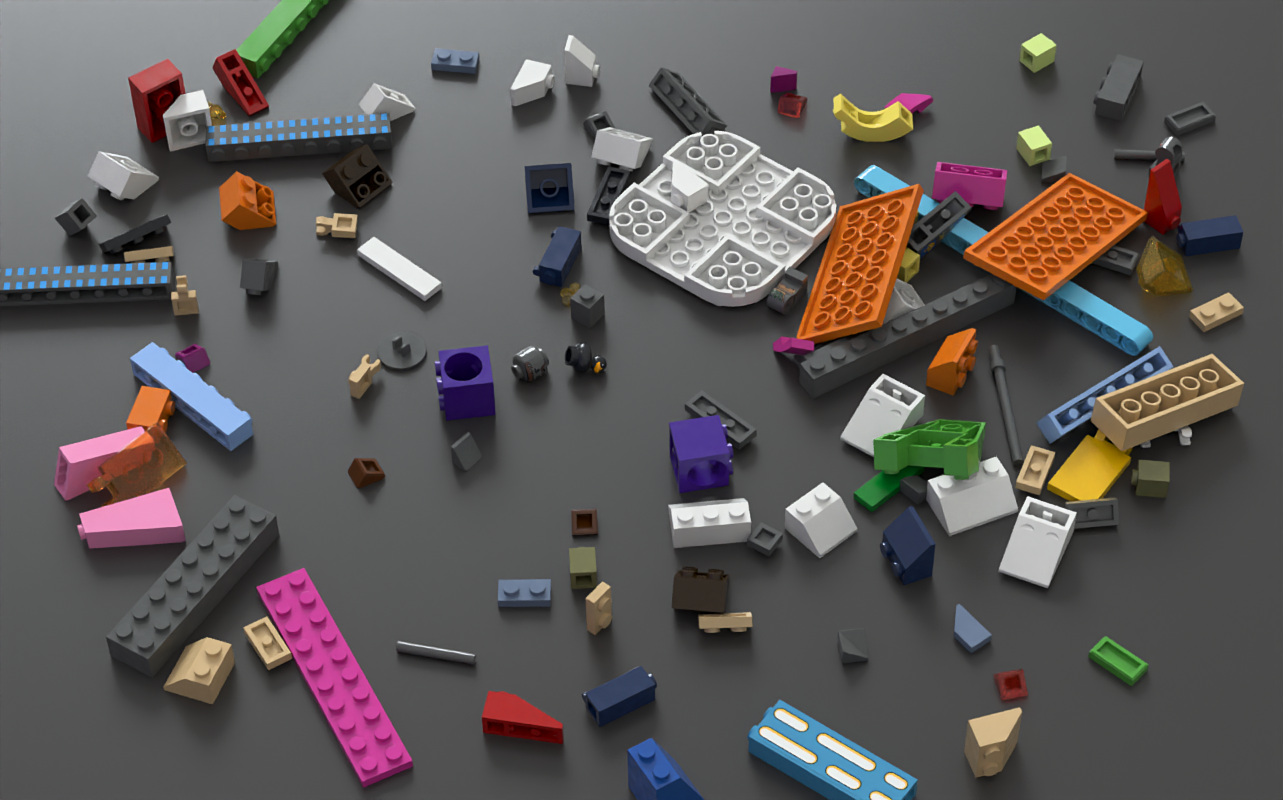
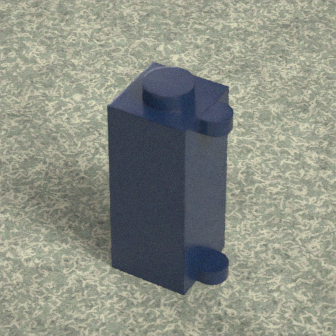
[1176,215,1243,256]
[532,226,582,287]
[582,666,657,727]

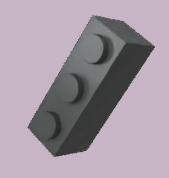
[1093,54,1144,121]

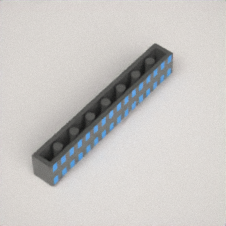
[206,113,392,162]
[0,262,175,306]

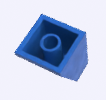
[627,738,704,800]

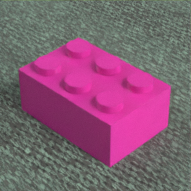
[932,162,1007,210]

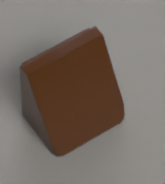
[348,458,386,488]
[571,508,598,536]

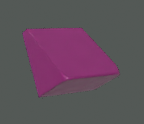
[770,66,797,93]
[175,344,210,373]

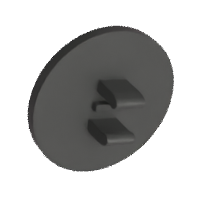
[377,332,426,371]

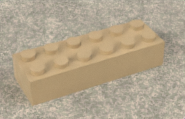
[1090,354,1244,451]

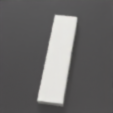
[357,237,442,301]

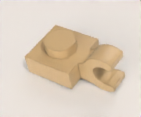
[316,213,358,238]
[171,275,199,316]
[348,355,381,399]

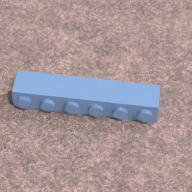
[130,342,253,451]
[1036,346,1173,444]

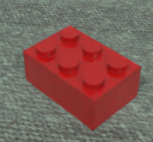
[128,59,186,143]

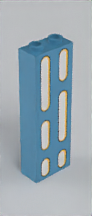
[747,700,918,800]

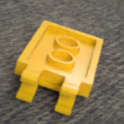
[1047,429,1133,501]

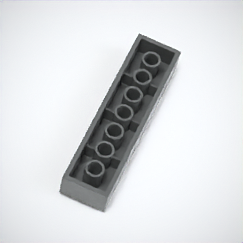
[106,495,279,678]

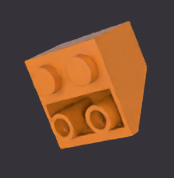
[219,171,276,230]
[926,328,978,395]

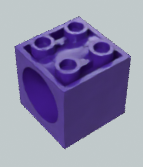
[435,345,496,421]
[669,415,733,493]

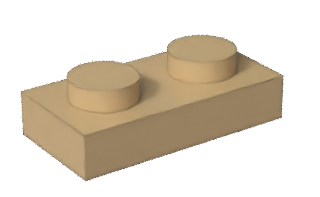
[124,246,174,264]
[1189,292,1244,332]
[1015,445,1055,495]
[586,581,612,635]
[698,612,752,633]
[243,616,292,670]

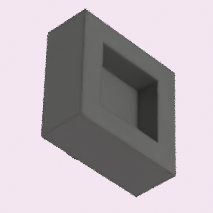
[747,522,783,556]

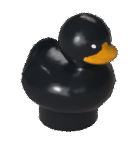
[565,342,607,373]

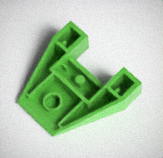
[873,419,986,480]

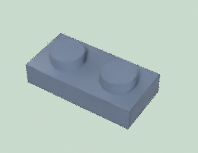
[431,48,479,74]
[498,579,551,607]

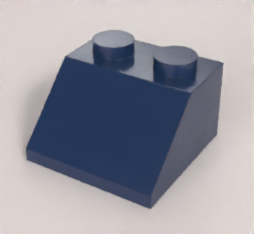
[524,163,575,213]
[880,506,936,585]

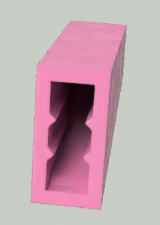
[54,426,154,501]
[77,488,186,549]

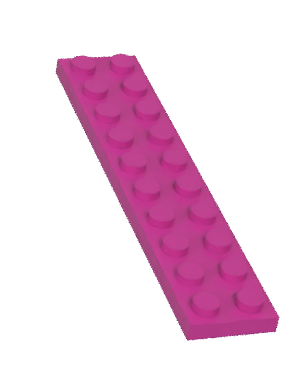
[256,568,413,788]

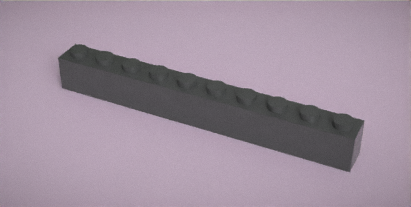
[799,274,1016,399]

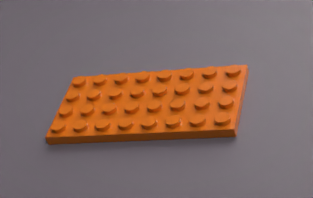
[963,173,1148,301]
[796,184,924,345]

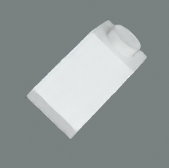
[564,35,600,87]
[510,59,555,106]
[359,83,415,121]
[671,160,709,212]

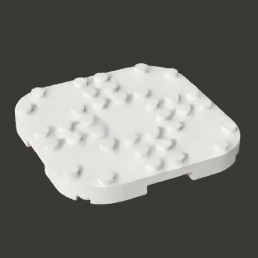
[609,131,836,307]

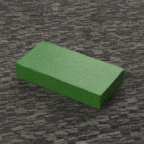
[1088,636,1149,686]

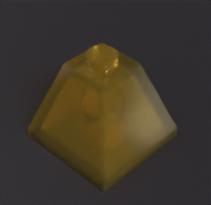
[1136,236,1194,297]

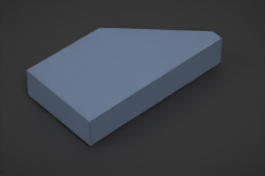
[954,604,992,653]

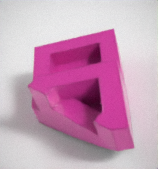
[884,93,934,114]
[773,336,814,356]

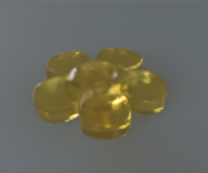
[207,101,226,119]
[560,283,580,306]

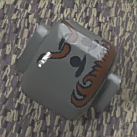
[511,346,549,383]

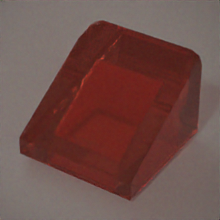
[778,92,808,118]
[993,669,1028,700]

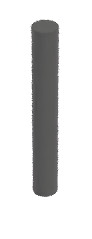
[1114,149,1185,162]
[396,641,476,665]

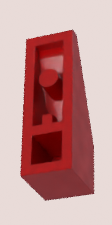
[212,49,269,116]
[1144,159,1182,235]
[482,691,564,744]

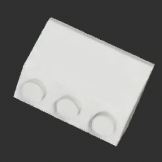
[926,457,1018,536]
[668,498,751,548]

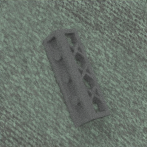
[649,67,727,136]

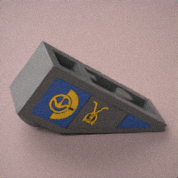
[906,191,972,259]

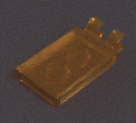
[87,423,187,507]

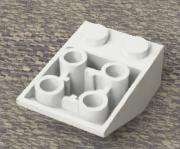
[840,374,925,457]
[998,496,1077,588]

